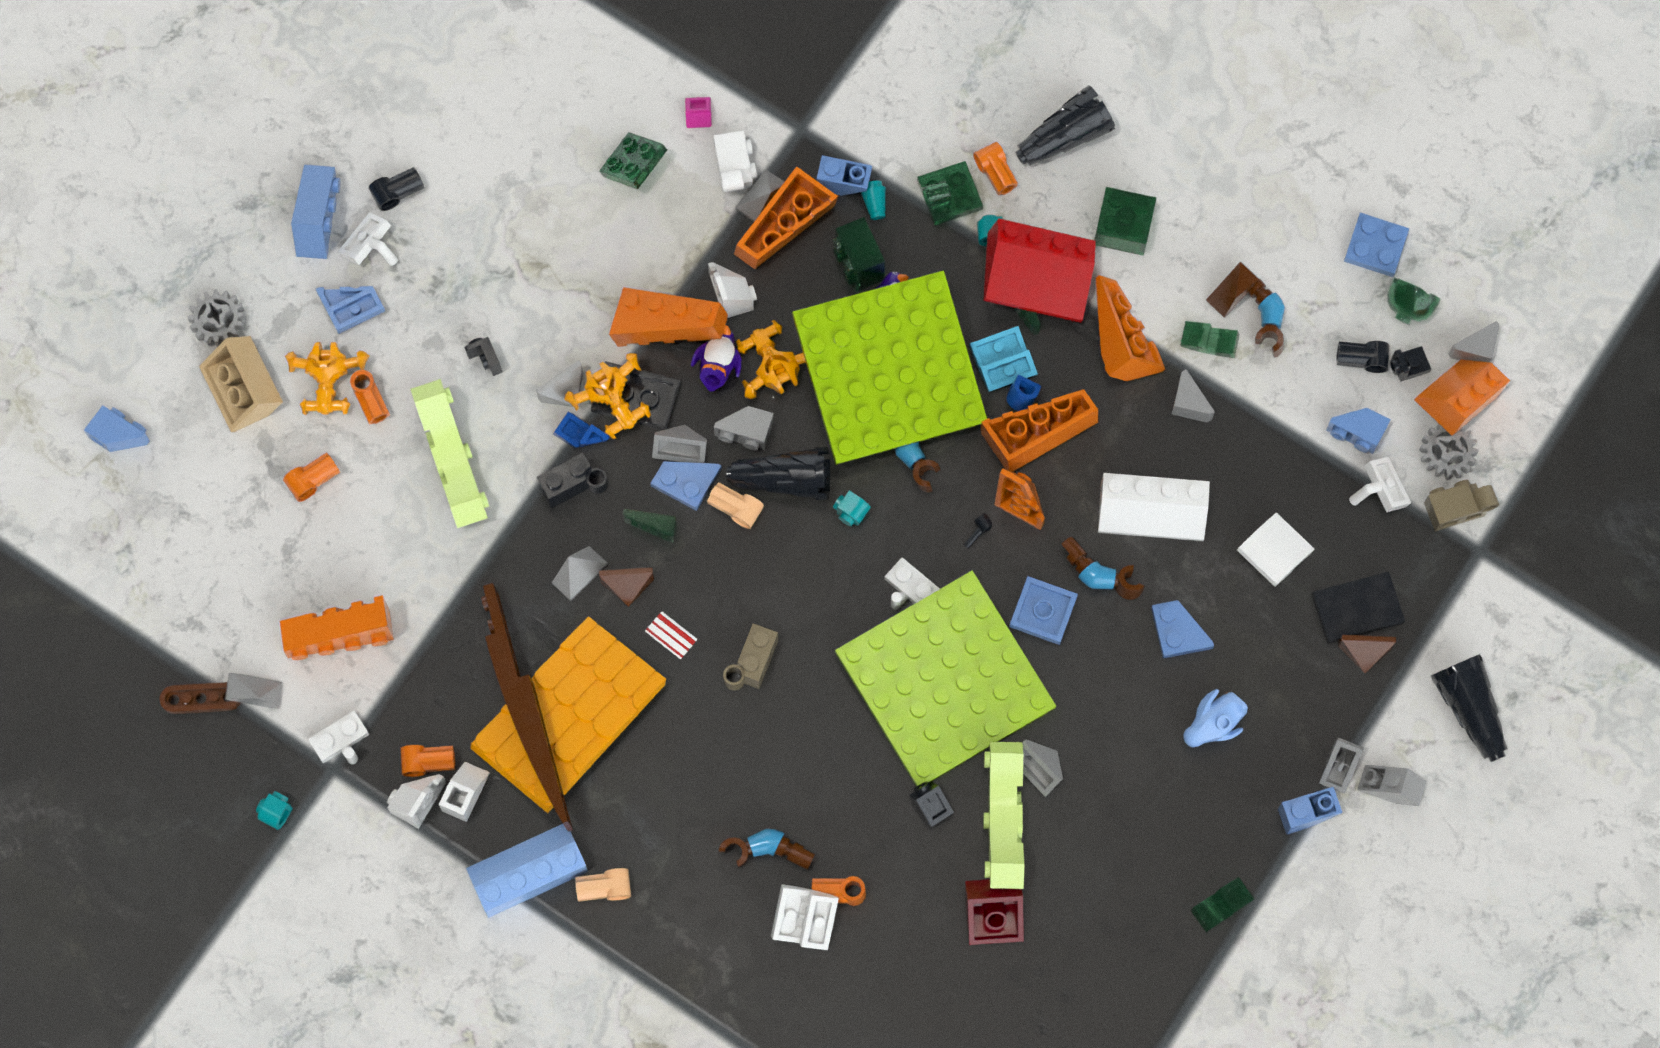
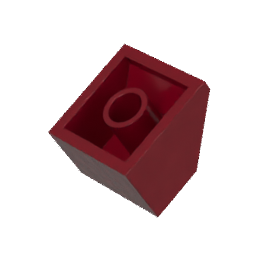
[965,879,1024,945]

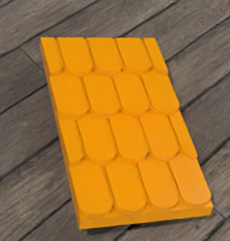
[471,616,666,813]

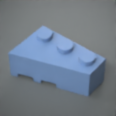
[291,165,341,259]

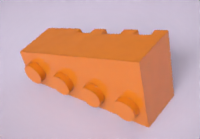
[734,166,838,269]
[609,287,728,347]
[981,389,1098,472]
[280,595,394,660]

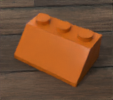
[1414,359,1511,436]

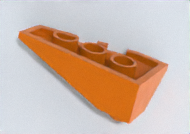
[1096,275,1165,381]
[994,468,1045,530]

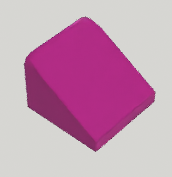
[685,97,712,128]

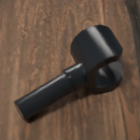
[963,513,992,548]

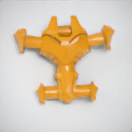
[736,320,806,399]
[285,342,370,415]
[564,353,651,439]

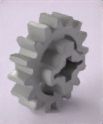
[188,289,246,347]
[1419,423,1478,479]

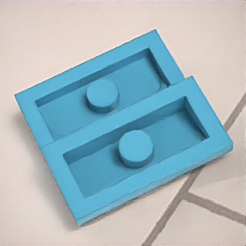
[969,326,1038,392]

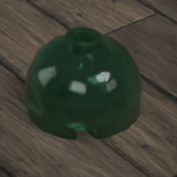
[1387,277,1441,324]

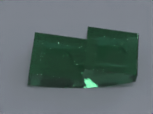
[1180,321,1240,358]
[1191,877,1254,933]

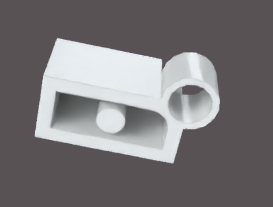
[713,131,757,192]

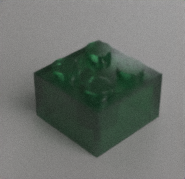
[1094,187,1157,256]
[833,217,885,292]

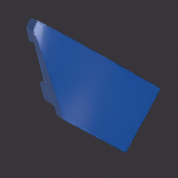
[553,411,610,448]

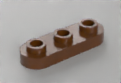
[159,682,241,714]

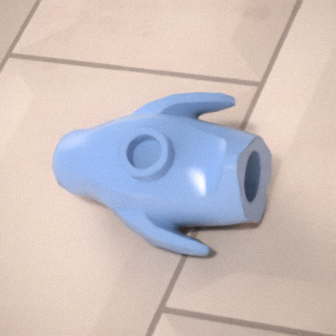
[1183,689,1248,748]

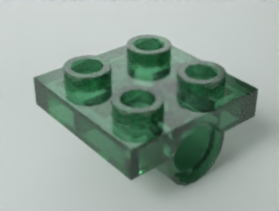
[599,132,667,189]
[917,161,983,225]

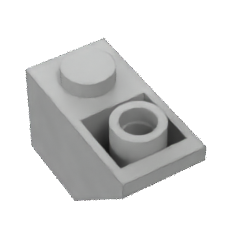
[714,406,774,451]
[1357,765,1426,806]

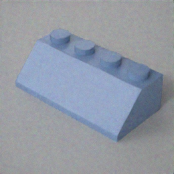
[466,824,588,918]

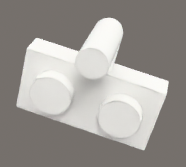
[338,212,398,266]
[1349,457,1411,512]
[884,558,940,610]
[308,711,369,764]

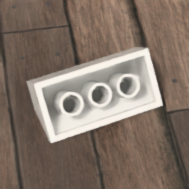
[1098,473,1210,541]

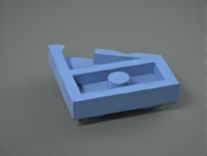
[316,286,385,334]
[650,461,722,511]
[1151,600,1214,658]

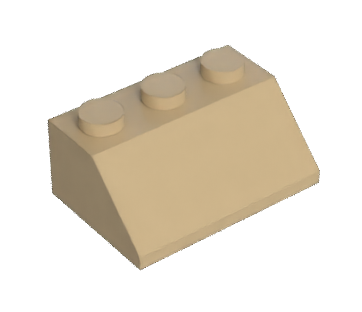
[199,336,283,432]

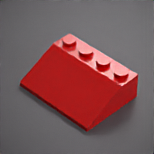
[983,218,1096,323]

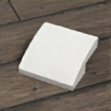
[1237,512,1314,587]
[771,884,839,950]

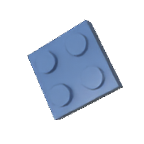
[1344,213,1409,277]
[1009,576,1078,645]

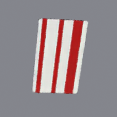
[645,612,697,659]

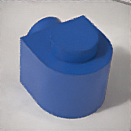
[1007,374,1041,411]

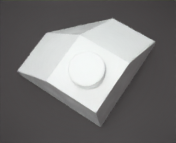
[708,262,757,318]
[387,774,447,829]

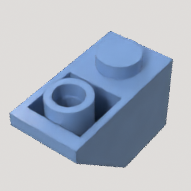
[816,155,872,196]
[84,405,150,452]
[1326,408,1391,454]
[1278,787,1342,834]

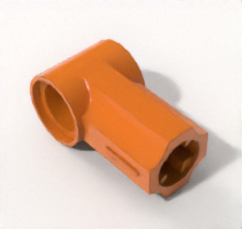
[973,142,1018,195]
[350,370,390,425]
[283,452,340,502]
[401,745,455,777]
[812,876,866,906]

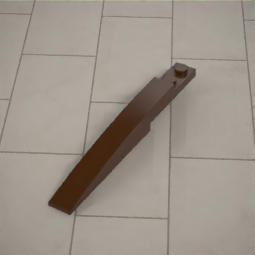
[481,583,573,832]

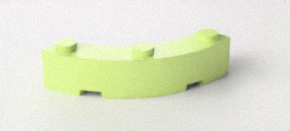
[410,379,489,528]
[983,742,1024,889]

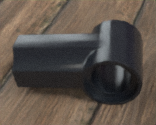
[368,167,424,211]
[1336,341,1389,373]

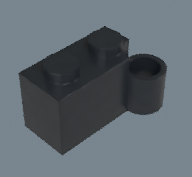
[537,453,608,508]

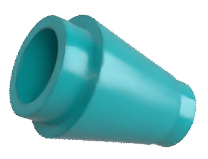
[861,181,886,220]

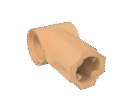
[707,482,764,529]
[575,868,631,902]

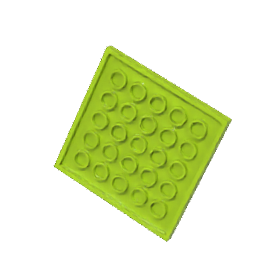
[792,271,987,465]
[835,570,1057,787]

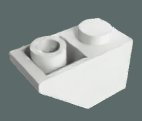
[439,762,490,822]

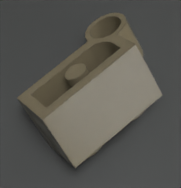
[1424,479,1499,532]
[723,624,778,691]

